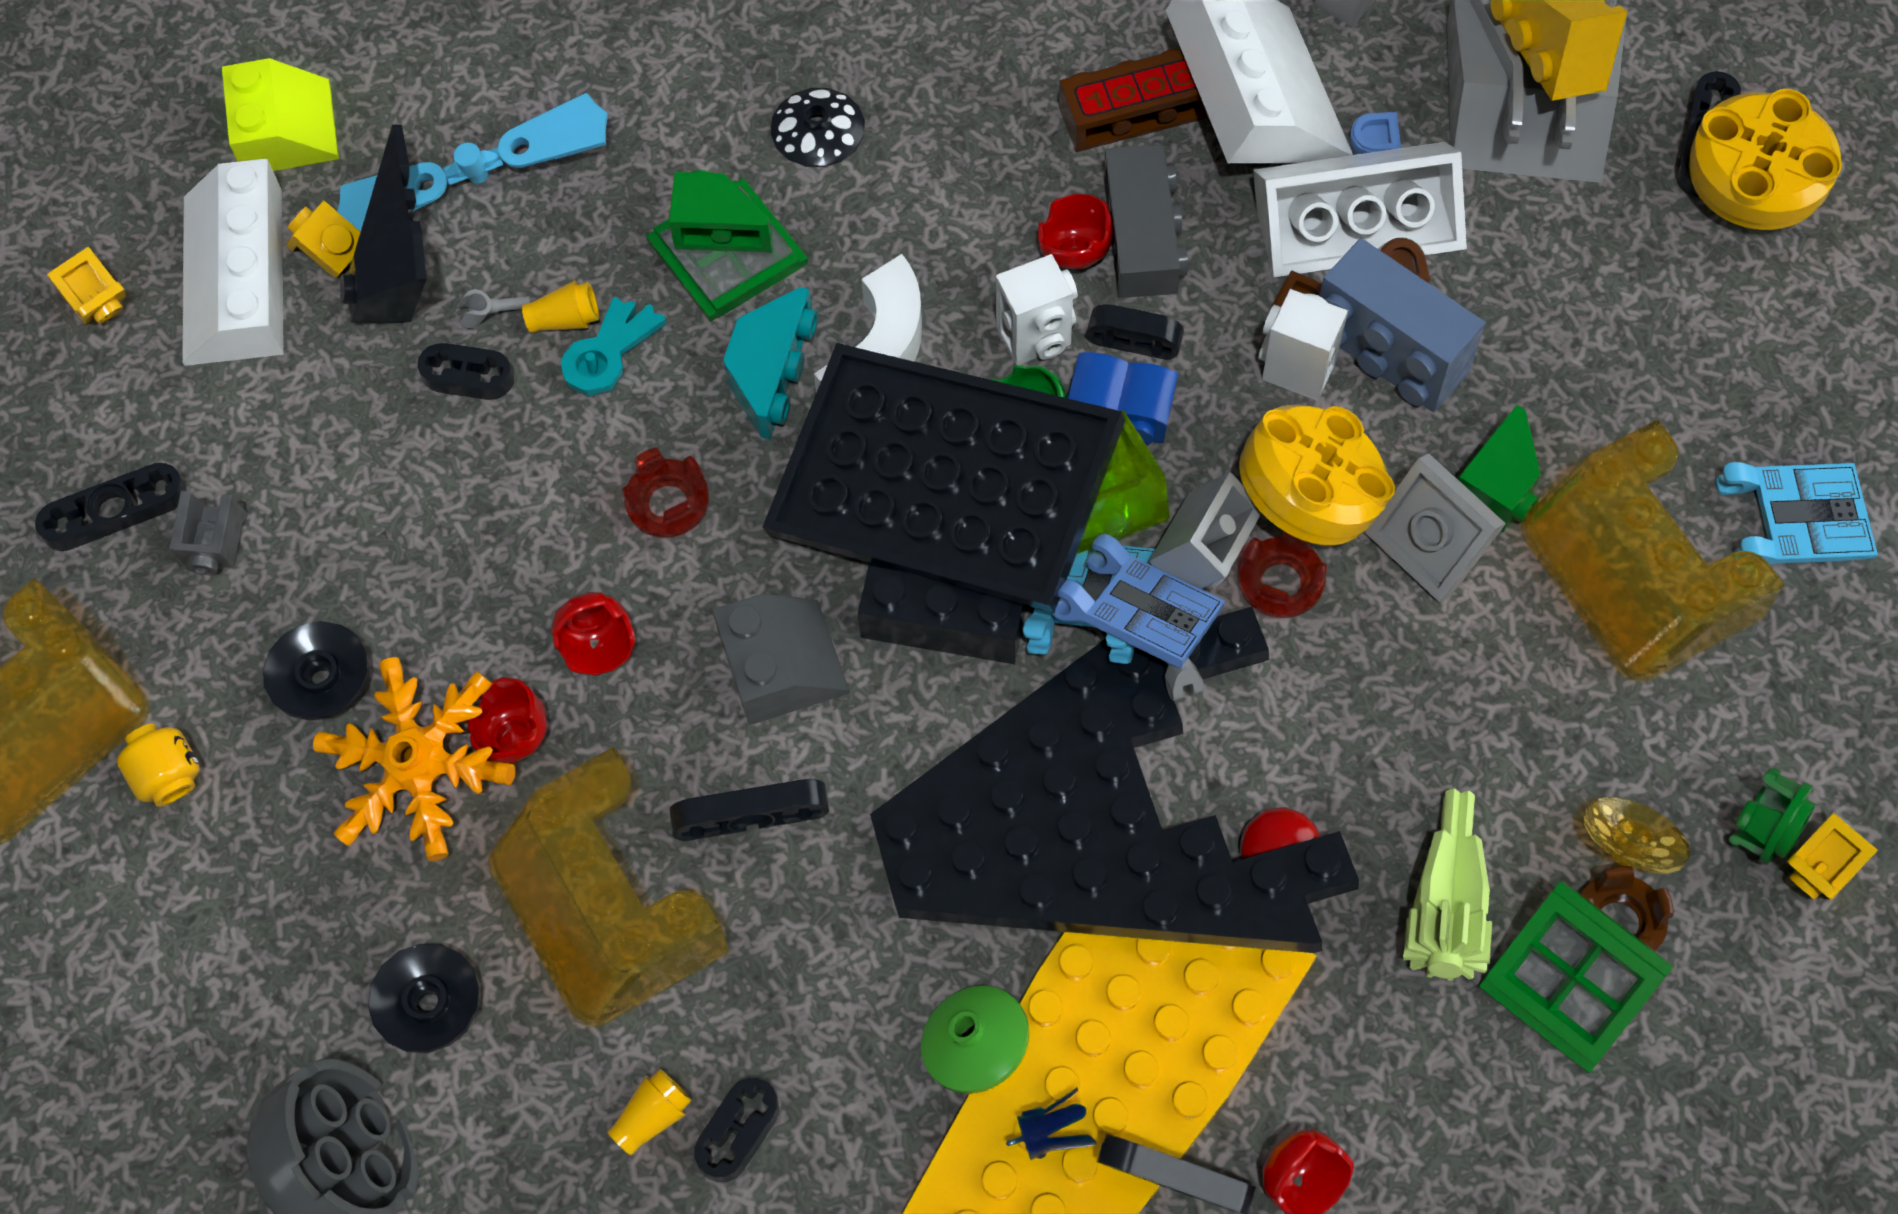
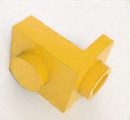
[285,200,360,278]
[47,247,126,325]
[1787,812,1878,900]

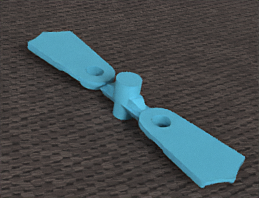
[337,93,608,232]

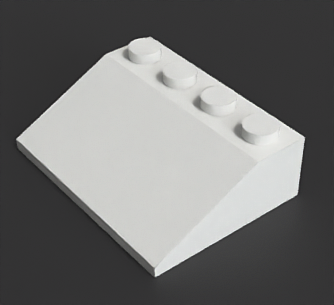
[1166,0,1353,163]

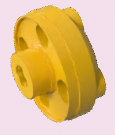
[1689,89,1842,230]
[1239,405,1395,545]

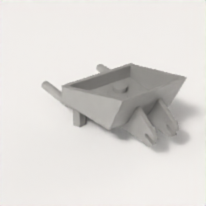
[1447,0,1627,183]

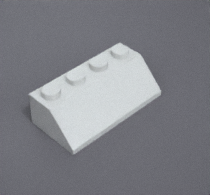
[1253,142,1467,277]
[183,159,284,366]

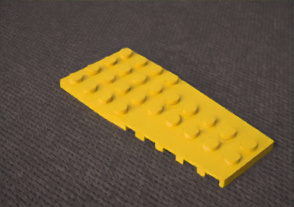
[902,932,1317,1214]

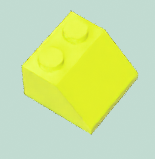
[222,58,339,171]

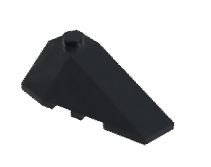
[340,125,427,323]

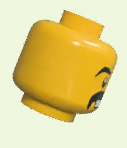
[117,723,200,807]

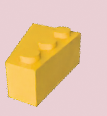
[1490,0,1628,101]

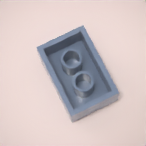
[1320,237,1486,413]

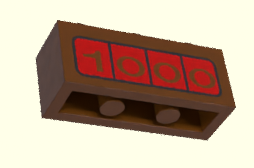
[1059,49,1209,152]

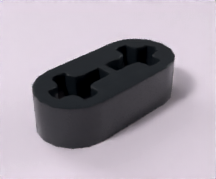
[1086,304,1184,360]
[417,343,514,400]
[694,1078,779,1183]

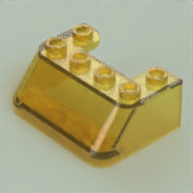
[1522,419,1785,681]
[0,577,150,844]
[488,747,730,1027]

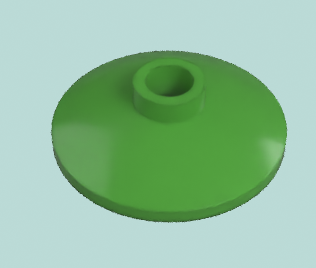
[921,986,1029,1094]

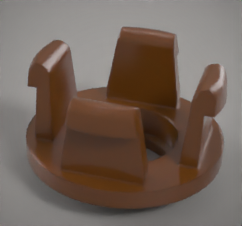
[1577,865,1674,964]

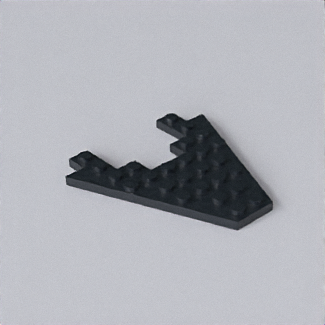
[870,606,1359,953]

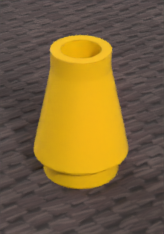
[522,280,600,333]
[607,1069,692,1156]

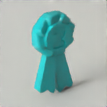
[561,297,667,397]

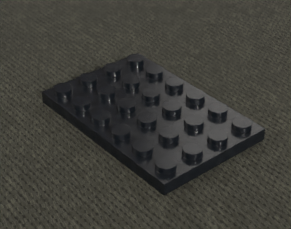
[762,343,1125,613]

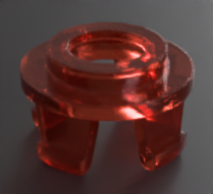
[622,447,709,538]
[1239,531,1327,618]

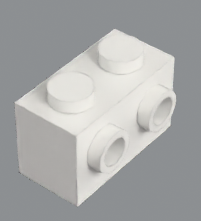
[996,254,1078,365]
[1258,289,1348,401]

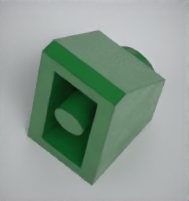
[669,170,773,253]
[1458,405,1541,533]

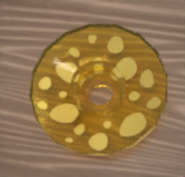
[1584,797,1690,874]

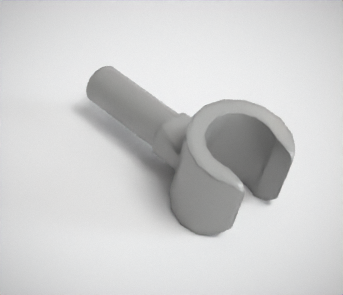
[457,289,530,328]

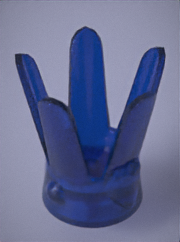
[1006,1086,1097,1161]

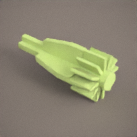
[1403,788,1492,981]

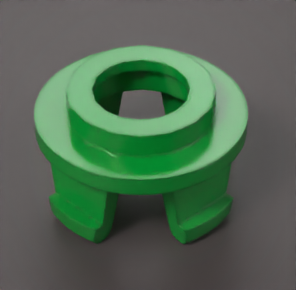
[1729,767,1816,865]

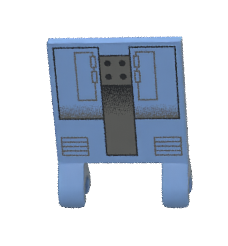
[1051,534,1225,669]

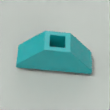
[723,287,818,440]

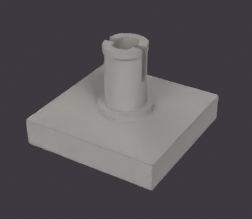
[1365,454,1506,603]

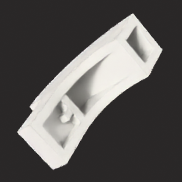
[814,254,922,392]

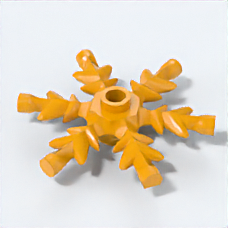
[313,657,515,861]

